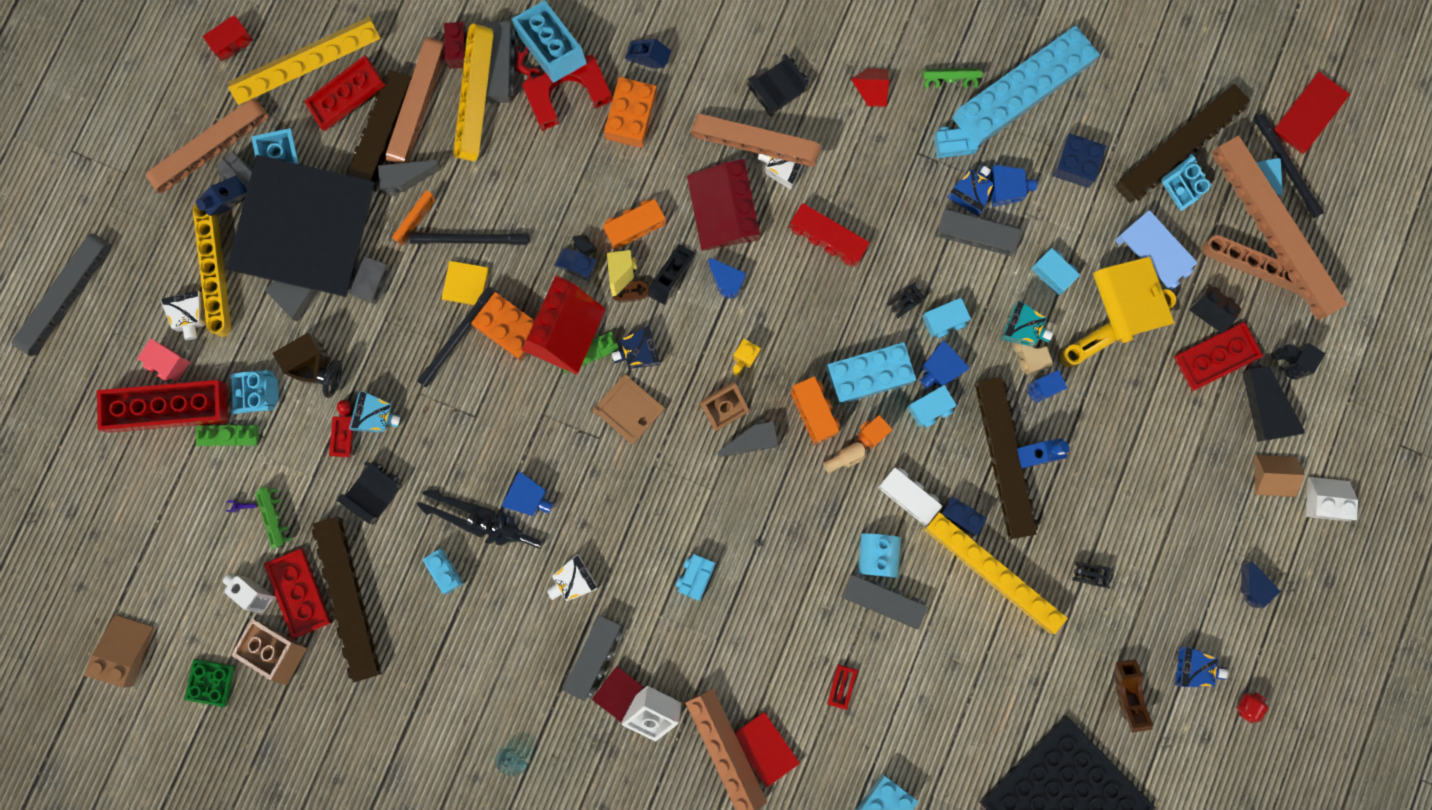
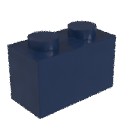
[940,497,988,536]

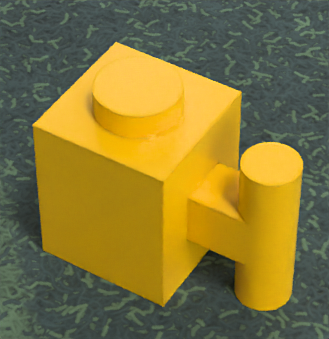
[732,339,761,377]

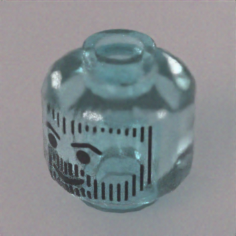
[495,746,527,777]

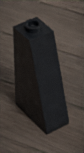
[1242,364,1305,442]

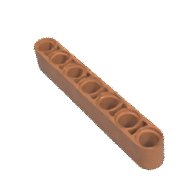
[386,37,445,164]
[146,98,269,193]
[690,114,822,167]
[1202,235,1338,295]

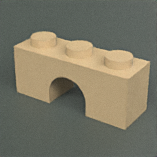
[1006,318,1053,375]

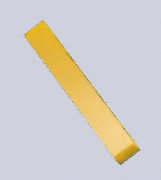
[454,23,493,162]
[193,204,231,337]

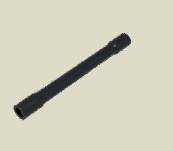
[1253,113,1325,219]
[409,232,529,245]
[417,285,497,388]

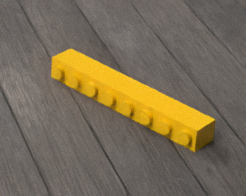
[228,16,380,105]
[923,512,1068,634]

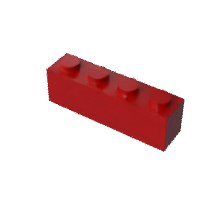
[789,203,870,267]

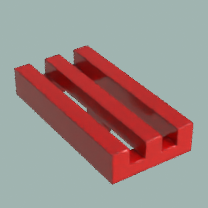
[827,664,858,710]

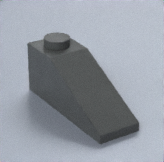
[378,160,441,196]
[718,419,778,458]

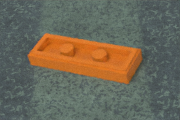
[392,190,435,246]

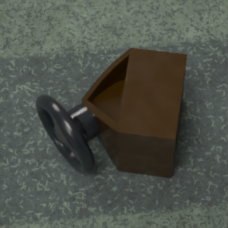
[272,333,342,398]

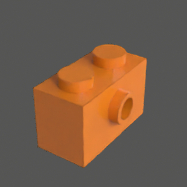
[857,415,893,450]

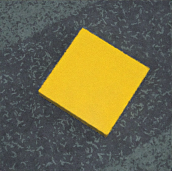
[442,261,489,306]

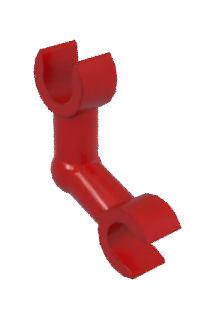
[515,45,541,78]

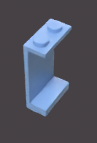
[1115,210,1197,291]

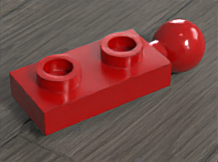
[329,399,353,458]

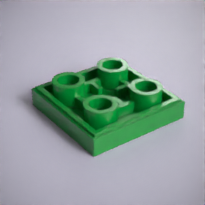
[184,659,236,707]

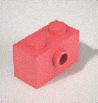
[137,338,191,382]

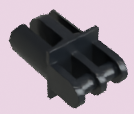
[886,282,927,319]
[1072,561,1113,589]

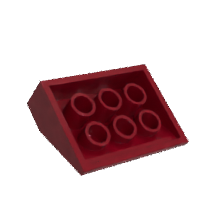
[687,159,760,251]

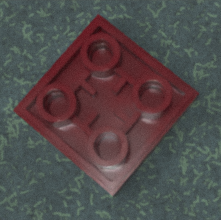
[591,666,645,723]

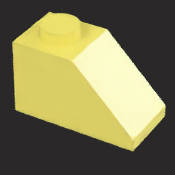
[607,250,637,296]

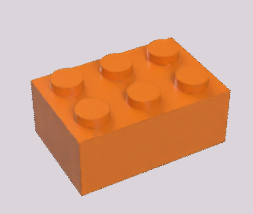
[604,77,657,148]
[471,292,534,362]
[790,376,841,446]

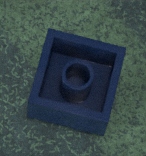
[1052,133,1106,188]

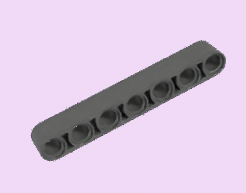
[12,233,112,356]

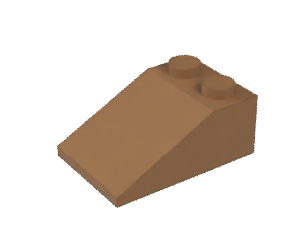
[84,615,154,688]
[231,618,307,685]

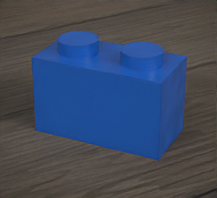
[1028,370,1068,403]

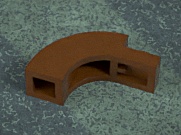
[1115,659,1154,733]

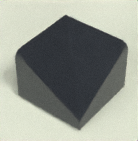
[572,235,597,256]

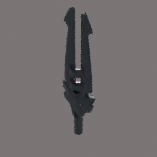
[417,490,543,549]

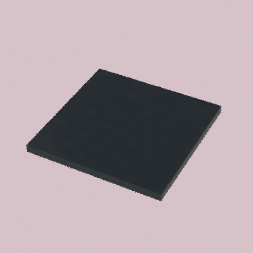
[227,155,375,298]
[979,715,1156,810]

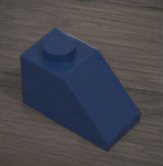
[625,39,671,69]
[554,248,599,283]
[1241,561,1281,608]

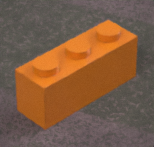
[602,199,666,251]

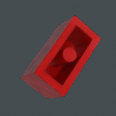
[202,15,253,61]

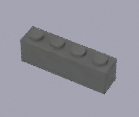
[486,21,516,103]
[936,209,1021,257]
[841,573,927,630]
[562,615,624,701]

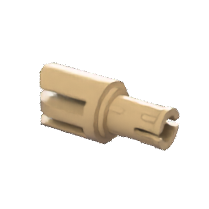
[823,442,867,474]

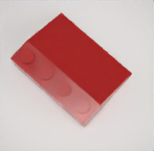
[522,275,606,375]

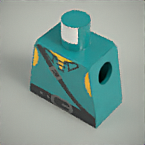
[1001,301,1053,347]

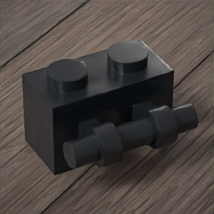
[1189,283,1241,334]
[1272,343,1326,380]

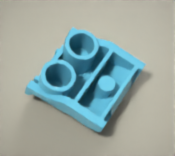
[1161,154,1212,211]
[230,370,279,414]

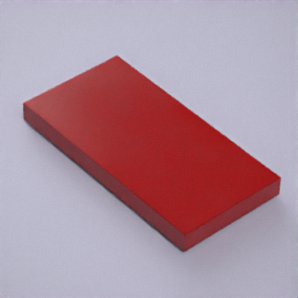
[304,55,386,132]
[1273,71,1351,154]
[1173,321,1264,391]
[264,548,332,639]

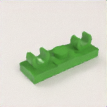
[921,68,983,89]
[563,332,620,373]
[195,425,259,446]
[255,486,292,550]

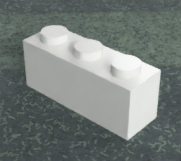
[877,468,942,526]

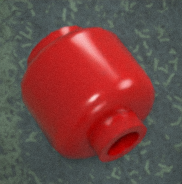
[1236,692,1269,724]

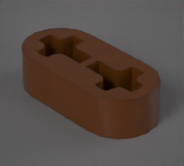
[613,281,649,303]

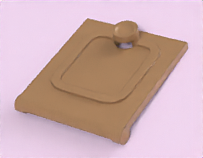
[592,374,665,445]

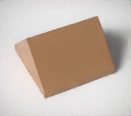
[700,382,750,432]
[1255,455,1305,497]

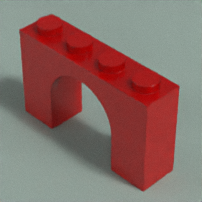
[522,54,612,131]

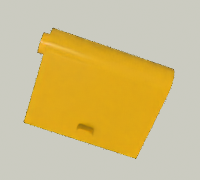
[1093,257,1174,344]

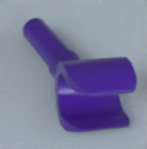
[226,500,257,513]

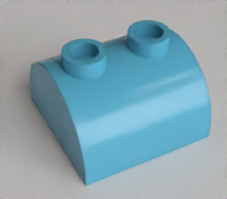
[251,128,299,164]
[857,533,901,578]

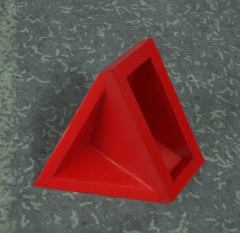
[851,68,889,107]

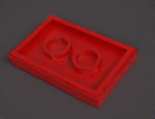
[735,712,800,788]

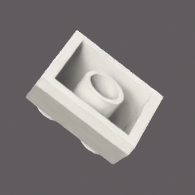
[1306,477,1358,521]
[622,686,681,741]

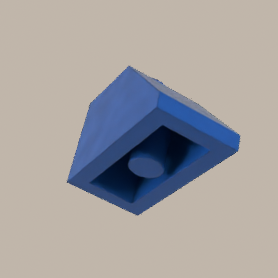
[708,258,746,299]

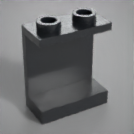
[747,53,809,116]
[337,461,403,525]

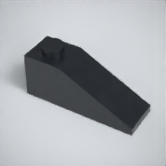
[648,244,696,305]

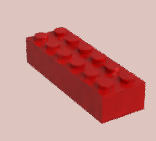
[97,380,228,433]

